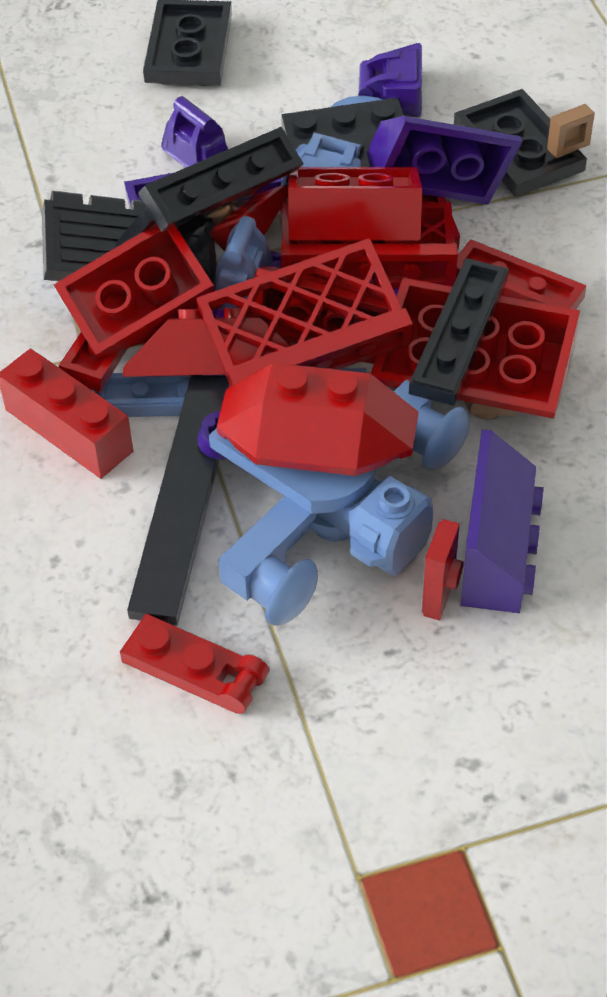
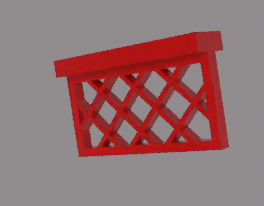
[281,202,458,289]
[196,238,413,388]

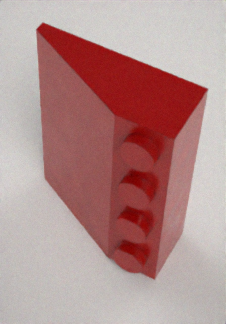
[371,278,580,419]

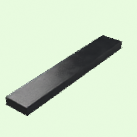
[127,375,229,626]

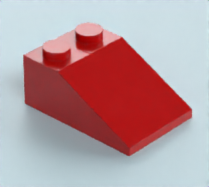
[53,224,222,358]

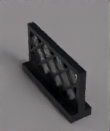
[115,126,304,247]

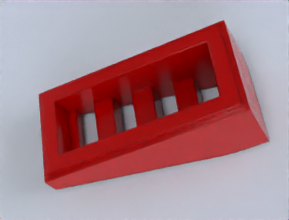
[210,185,288,252]

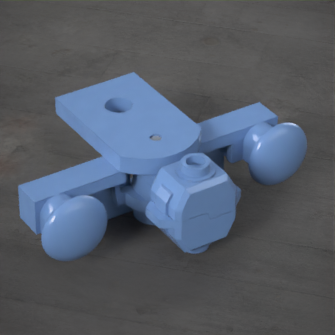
[209,380,469,626]

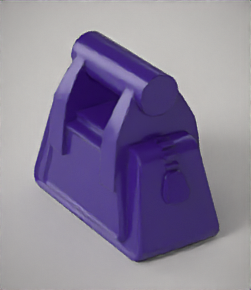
[358,43,422,116]
[161,96,228,168]

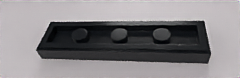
[409,258,509,406]

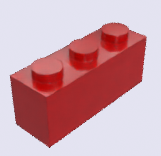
[0,348,134,479]

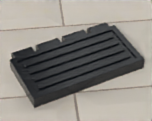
[42,190,217,289]

